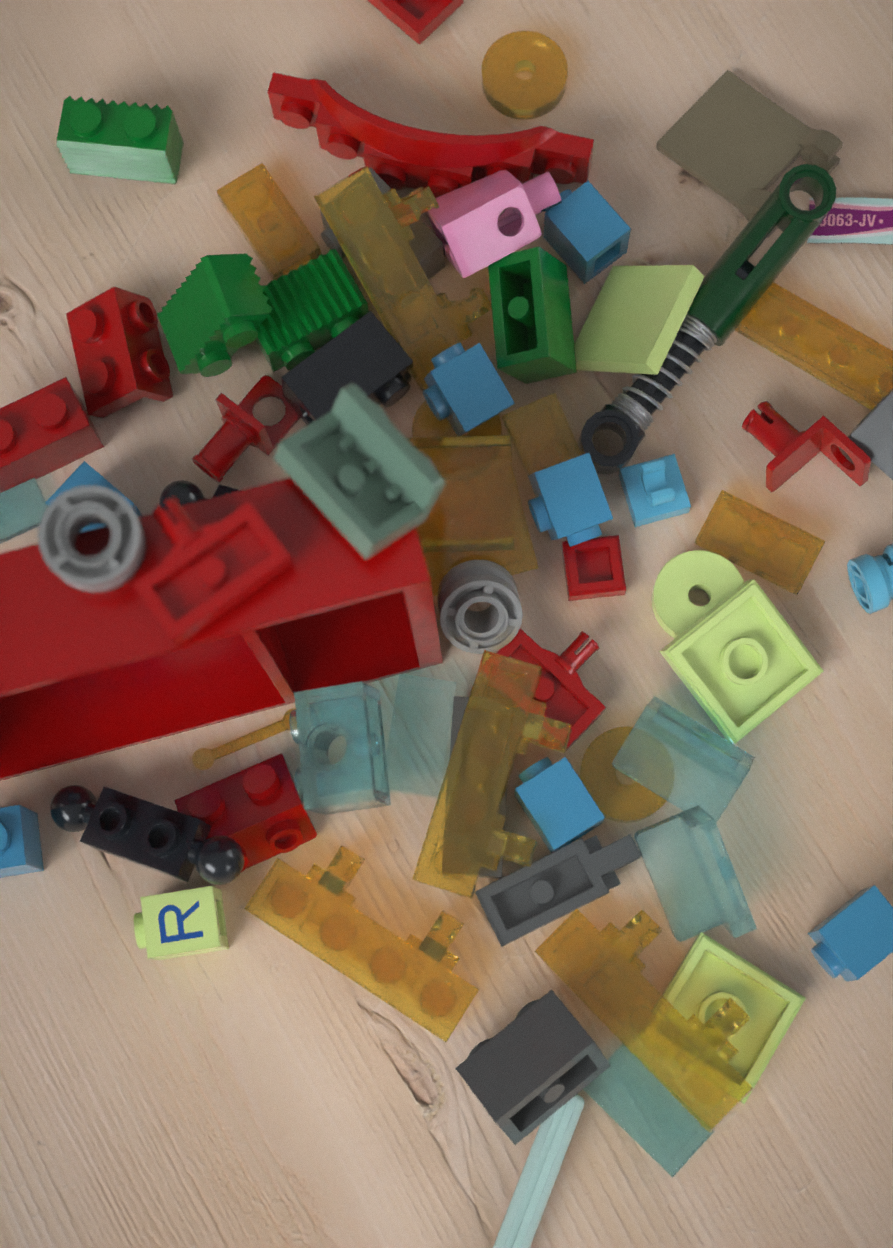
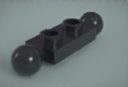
[50,785,244,885]

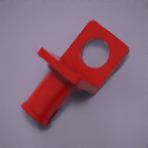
[192,375,301,483]
[742,401,871,493]

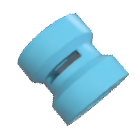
[847,543,893,614]

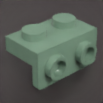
[273,383,445,560]

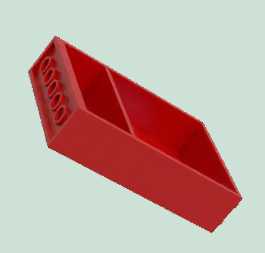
[0,477,442,781]

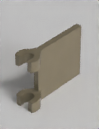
[656,70,843,238]

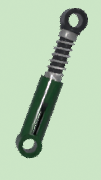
[578,164,836,474]

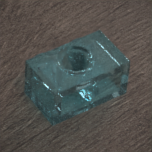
[290,681,391,815]

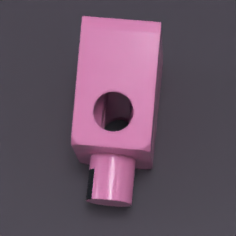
[422,170,562,279]

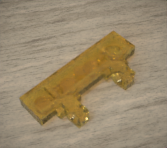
[313,167,492,394]
[412,650,572,899]
[244,846,480,1042]
[535,909,753,1133]

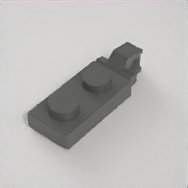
[475,834,642,947]

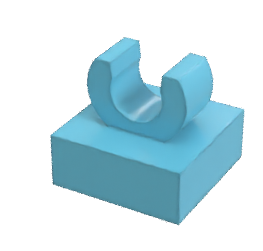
[619,454,691,527]

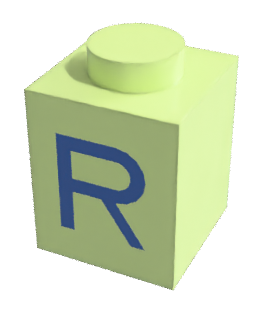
[134,886,229,960]

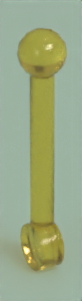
[192,708,307,770]

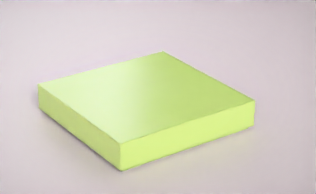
[574,265,705,375]
[659,579,824,744]
[638,932,806,1104]

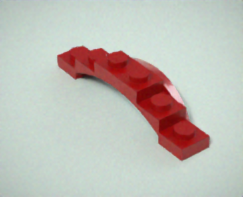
[268,72,594,198]

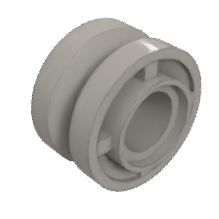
[38,485,146,593]
[437,560,523,654]

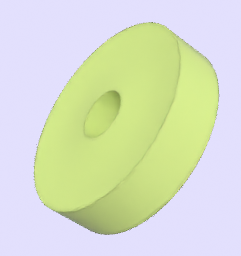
[652,550,744,638]

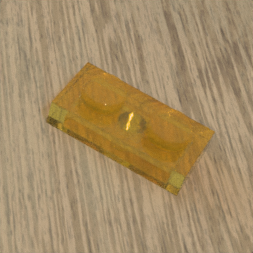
[216,163,321,280]

